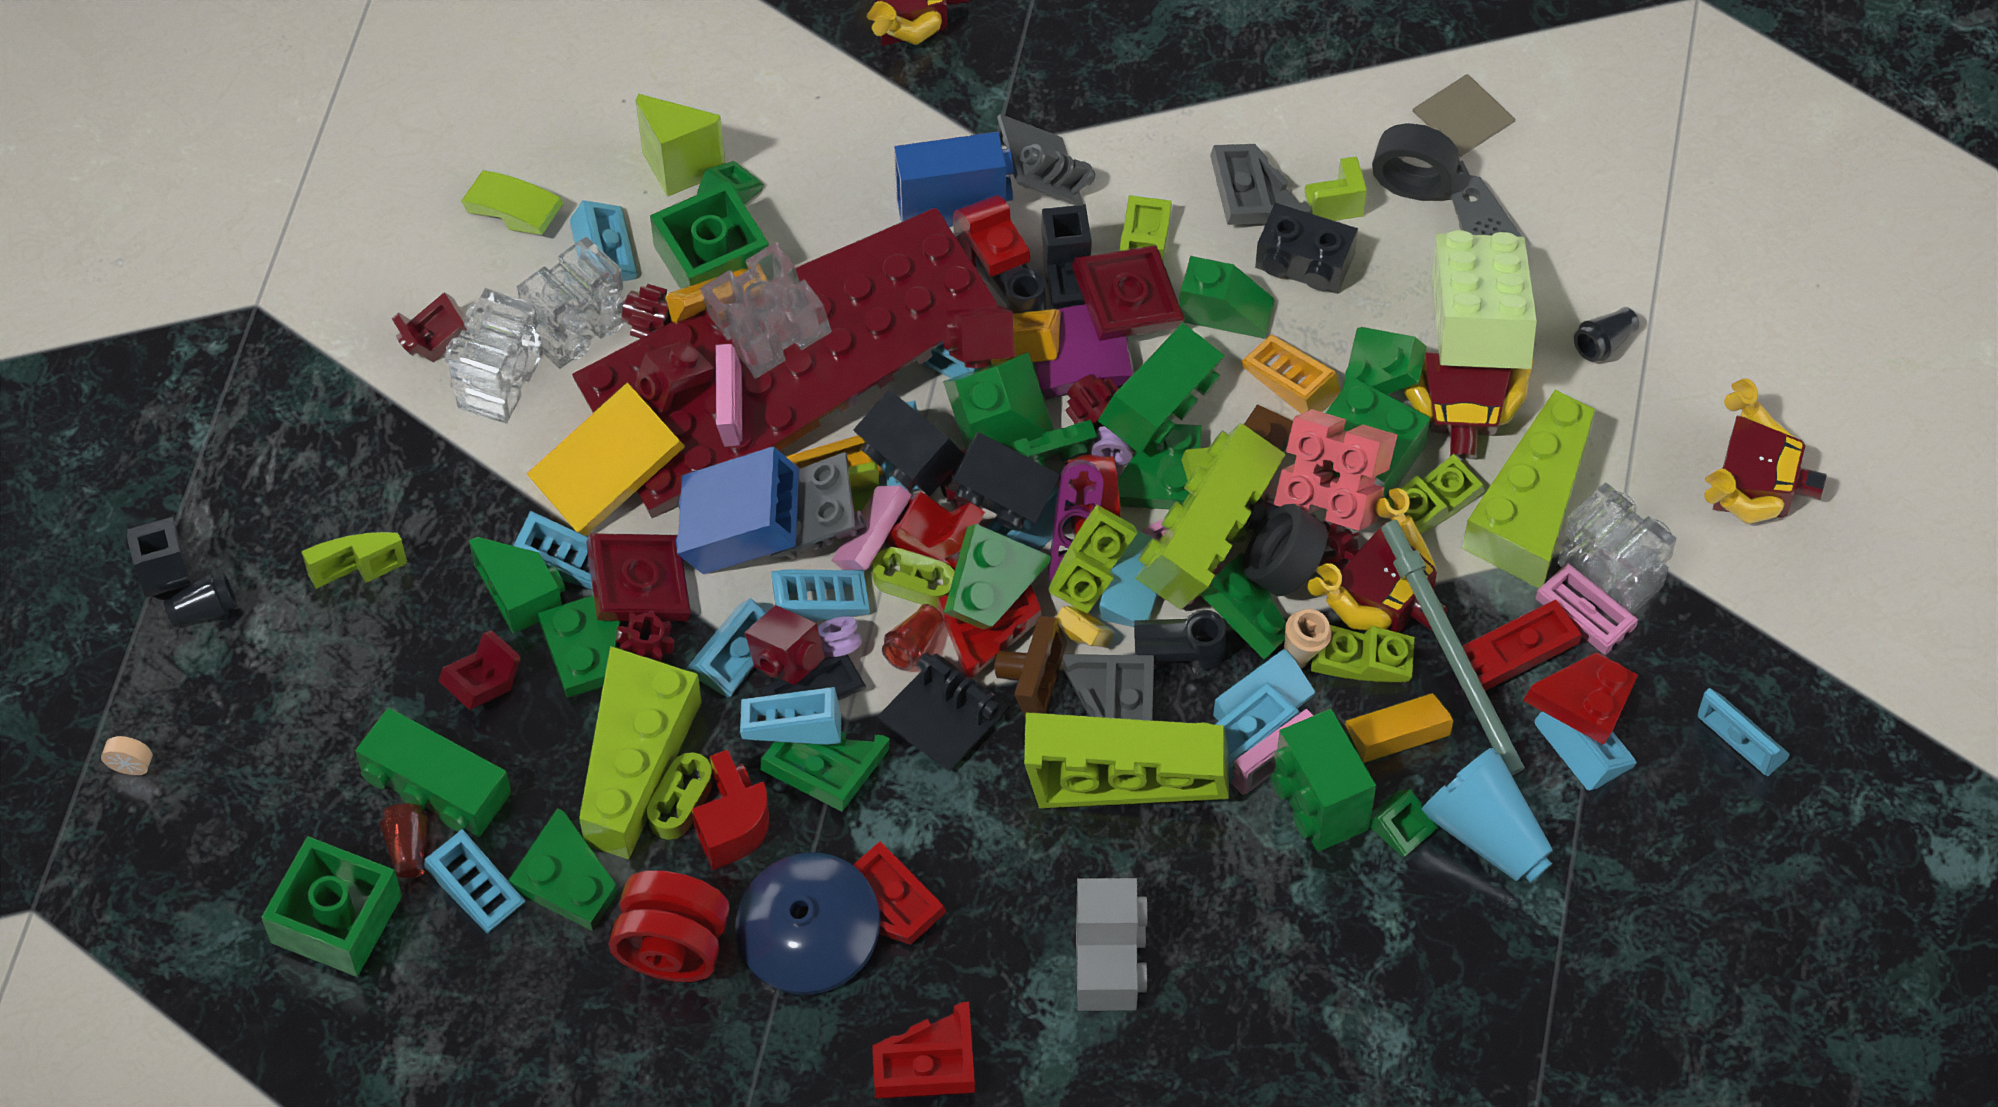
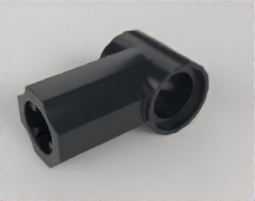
[975,256,1046,314]
[1134,609,1226,669]

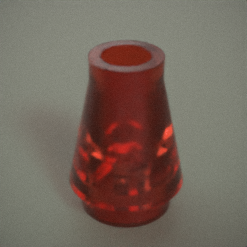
[882,604,944,671]
[379,803,428,878]

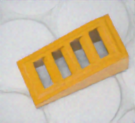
[1241,334,1340,414]

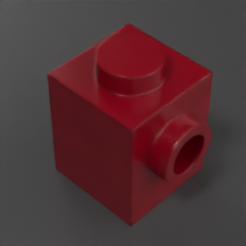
[942,306,1015,368]
[745,605,826,685]

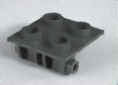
[997,114,1096,205]
[770,452,866,559]

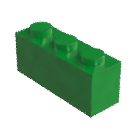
[1098,322,1225,454]
[355,707,512,837]

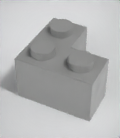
[1076,878,1147,1011]

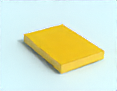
[526,382,685,536]

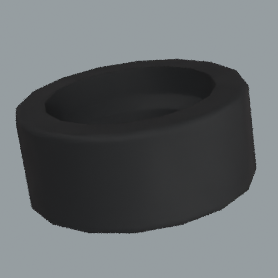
[1372,123,1459,201]
[1243,504,1328,596]

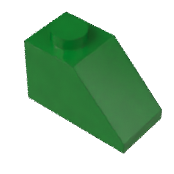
[1180,256,1274,339]
[469,537,566,634]

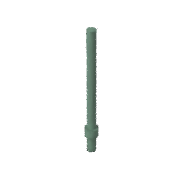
[1381,520,1525,775]

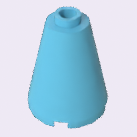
[1422,748,1553,883]

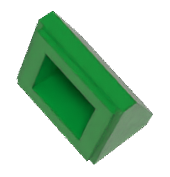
[697,161,764,204]
[1369,789,1438,857]

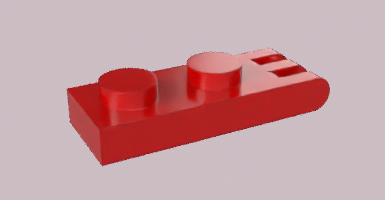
[1462,599,1582,691]

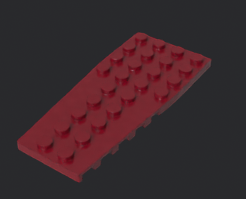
[572,208,998,519]

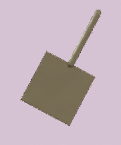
[1399,74,1515,159]

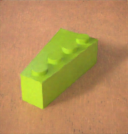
[1462,389,1595,588]
[1135,423,1286,610]
[579,646,702,860]
[1024,713,1229,808]

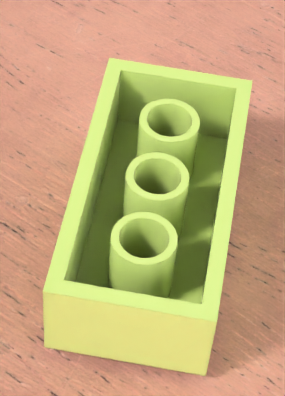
[1432,230,1537,369]

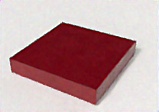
[1072,245,1185,341]
[586,533,691,621]

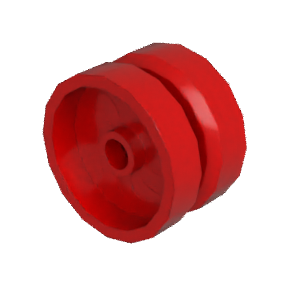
[609,871,730,982]

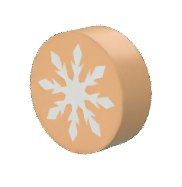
[101,736,153,775]

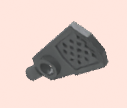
[1449,160,1522,237]

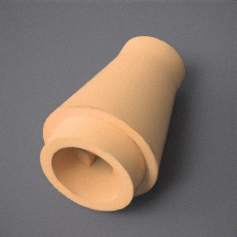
[1284,609,1331,669]

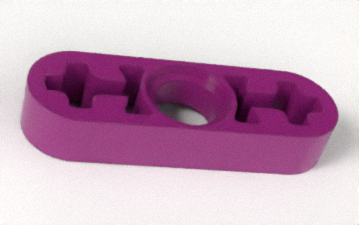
[1048,460,1103,582]

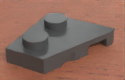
[1210,144,1311,225]
[1063,654,1154,721]

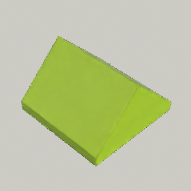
[635,93,725,197]

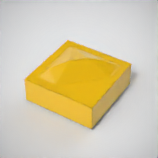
[1056,606,1114,647]

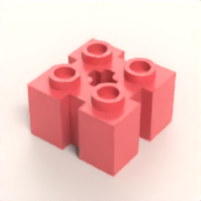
[1274,409,1397,531]

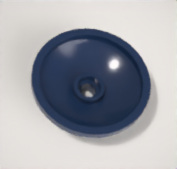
[735,852,881,995]

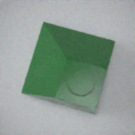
[943,352,1054,449]

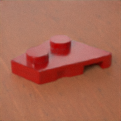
[938,584,1041,678]
[1523,652,1638,745]
[853,841,946,945]
[872,1002,975,1098]

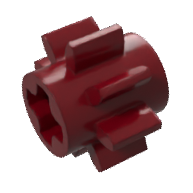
[621,283,672,339]
[1065,374,1119,430]
[1318,521,1361,572]
[616,610,675,663]

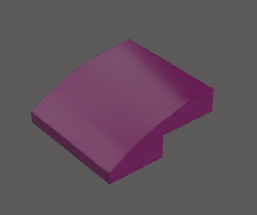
[1035,304,1134,400]

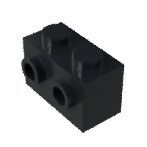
[1255,203,1358,294]
[853,389,964,497]
[947,432,1060,531]

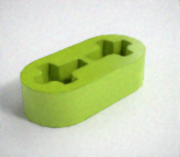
[872,547,955,608]
[647,752,713,840]

